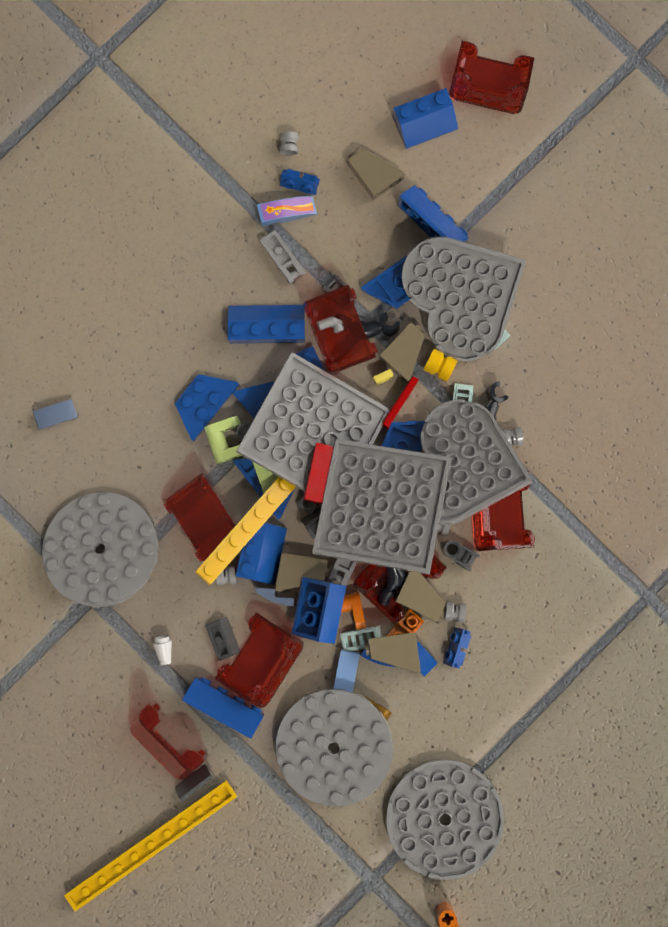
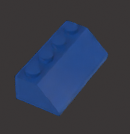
[398,185,469,242]
[228,305,305,344]
[182,676,264,739]

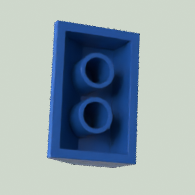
[393,88,458,149]
[236,523,287,585]
[291,577,346,644]

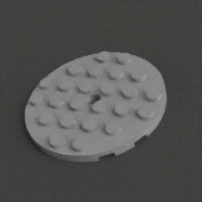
[42,492,159,607]
[276,688,393,806]
[386,759,504,880]

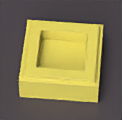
[373,369,393,385]

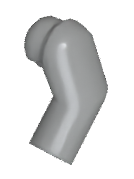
[317,317,344,333]

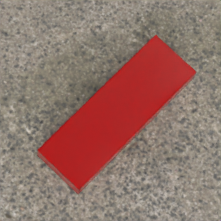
[383,376,419,430]
[303,442,334,504]

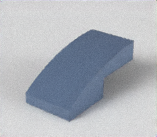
[33,399,77,430]
[255,588,294,606]

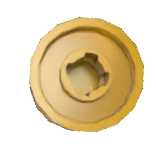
[423,348,458,382]

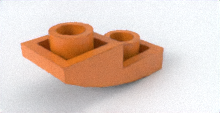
[387,609,424,636]

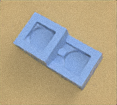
[334,649,360,692]

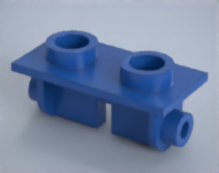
[280,169,320,195]
[443,627,471,669]

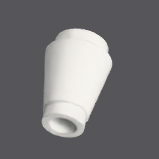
[153,635,172,665]

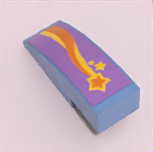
[257,196,317,226]

